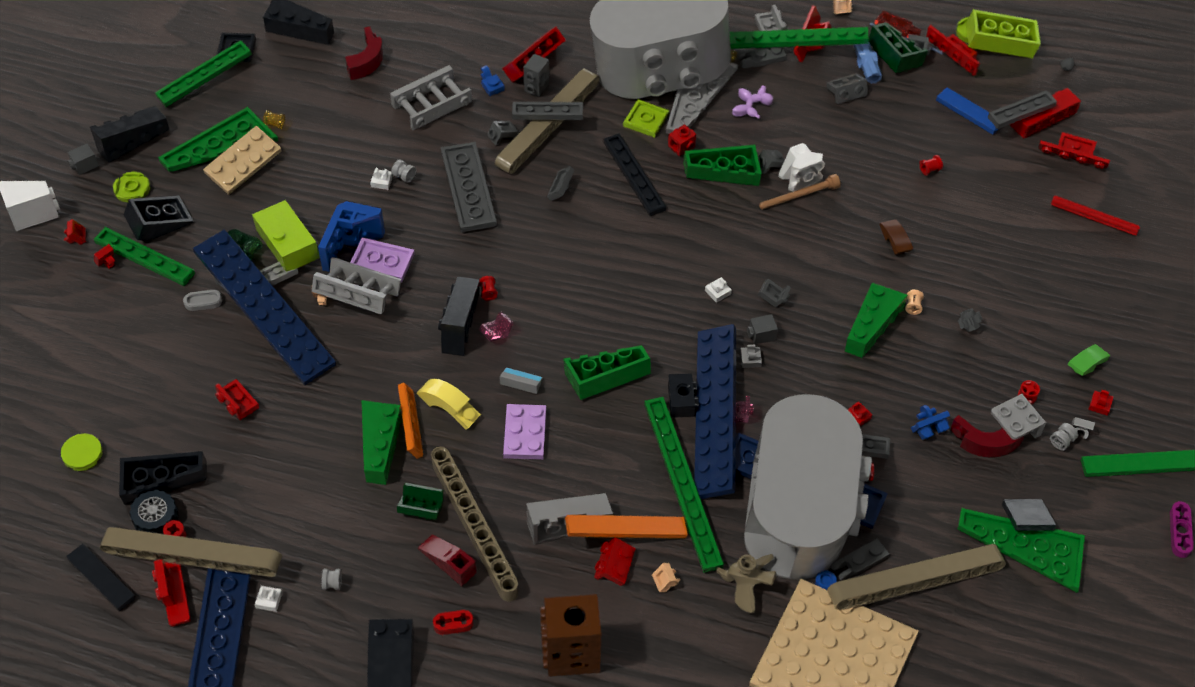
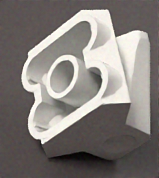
[779,143,825,192]

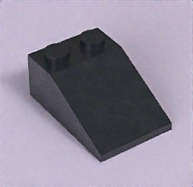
[123,196,193,241]
[367,619,414,687]

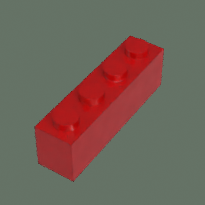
[502,26,566,82]
[1010,88,1081,139]

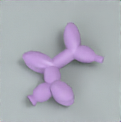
[732,86,773,119]

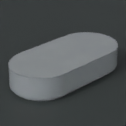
[183,290,222,311]

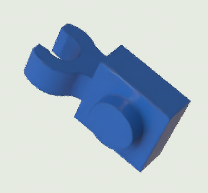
[480,66,505,96]

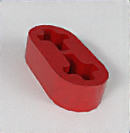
[433,610,473,635]

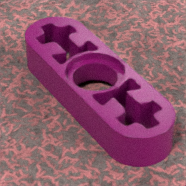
[1170,501,1193,558]

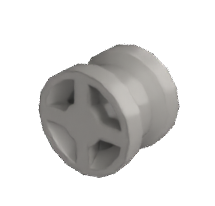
[322,568,342,590]

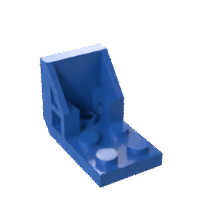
[318,201,385,272]

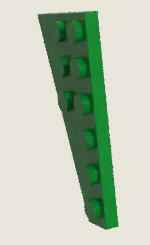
[158,107,278,172]
[958,508,1085,593]

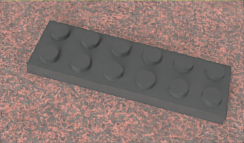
[441,142,497,232]

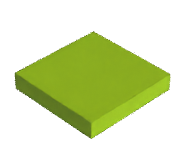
[623,100,669,138]

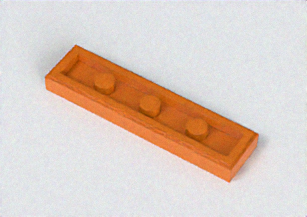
[398,382,423,459]

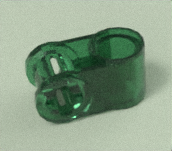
[227,229,263,260]

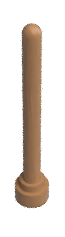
[759,174,841,209]

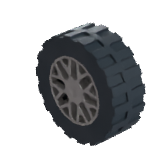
[130,490,178,534]

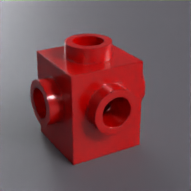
[668,124,696,156]

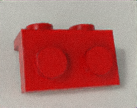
[215,379,260,420]
[594,537,636,586]

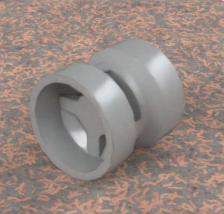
[391,159,416,183]
[1050,423,1078,451]

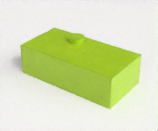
[966,9,1040,58]
[252,200,320,272]

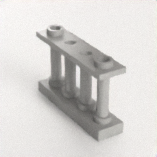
[390,65,472,130]
[312,257,401,314]

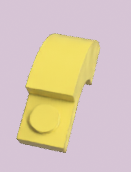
[417,379,481,430]

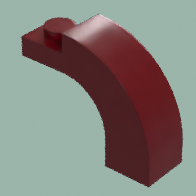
[345,26,383,80]
[950,415,1025,458]

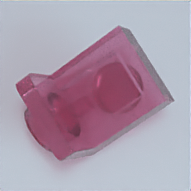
[479,312,513,342]
[736,396,754,422]

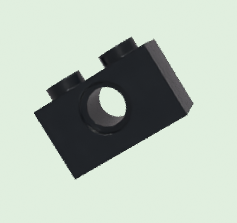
[668,373,698,418]

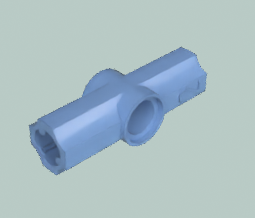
[853,41,882,84]

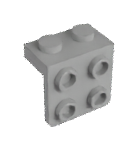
[991,394,1046,440]

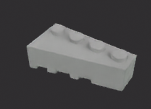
[526,493,613,545]

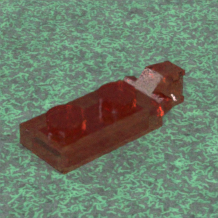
[874,11,922,38]

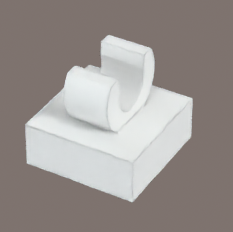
[370,168,393,190]
[705,277,732,303]
[255,586,282,612]

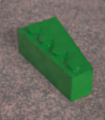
[844,283,908,358]

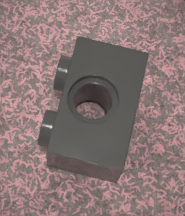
[524,54,549,97]

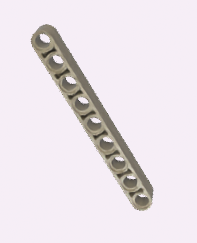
[495,68,600,174]
[431,447,519,602]
[100,527,282,577]
[827,544,1006,610]

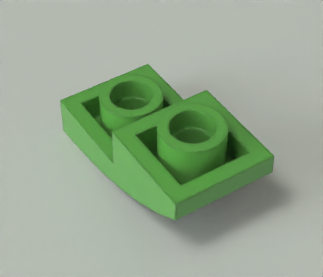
[1068,344,1110,376]

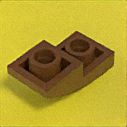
[879,219,914,255]

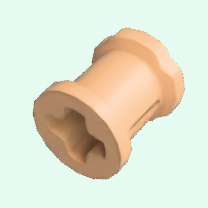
[905,290,924,315]

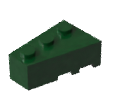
[868,22,928,73]

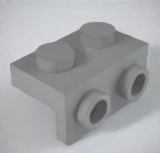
[755,5,786,31]

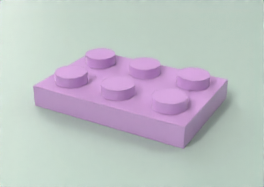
[350,238,415,282]
[503,404,546,460]

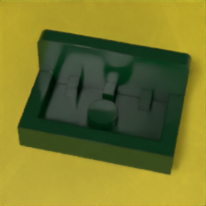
[397,483,444,520]

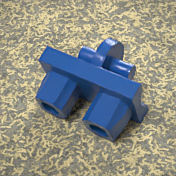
[911,405,950,440]

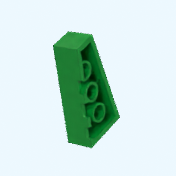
[683,145,762,186]
[563,345,651,400]
[362,400,402,485]

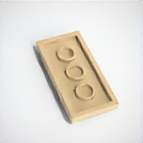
[203,126,281,195]

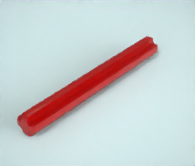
[1051,195,1140,235]

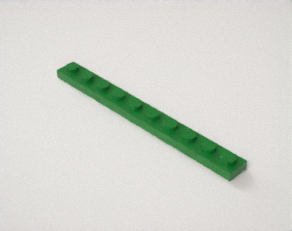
[730,27,868,49]
[644,397,724,573]

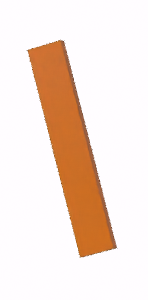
[565,515,688,538]

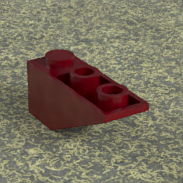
[418,534,477,586]

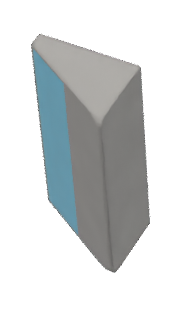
[500,367,543,394]

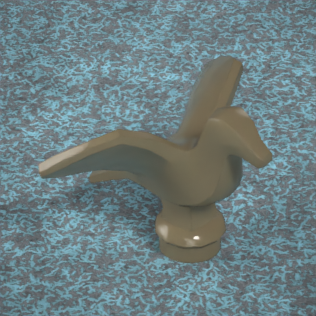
[717,554,776,613]

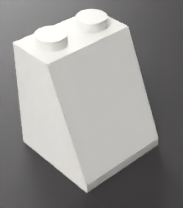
[0,181,60,231]

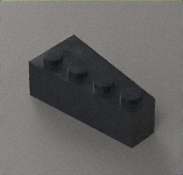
[263,0,334,45]
[90,106,169,163]
[438,276,480,356]
[119,451,207,505]

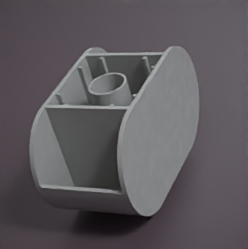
[590,0,731,99]
[744,394,872,580]

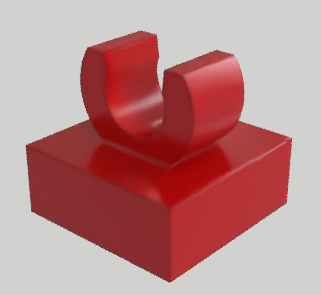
[64,219,86,245]
[94,244,115,269]
[1088,390,1114,416]
[848,402,872,426]

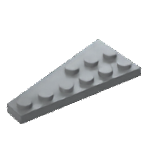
[666,63,738,134]

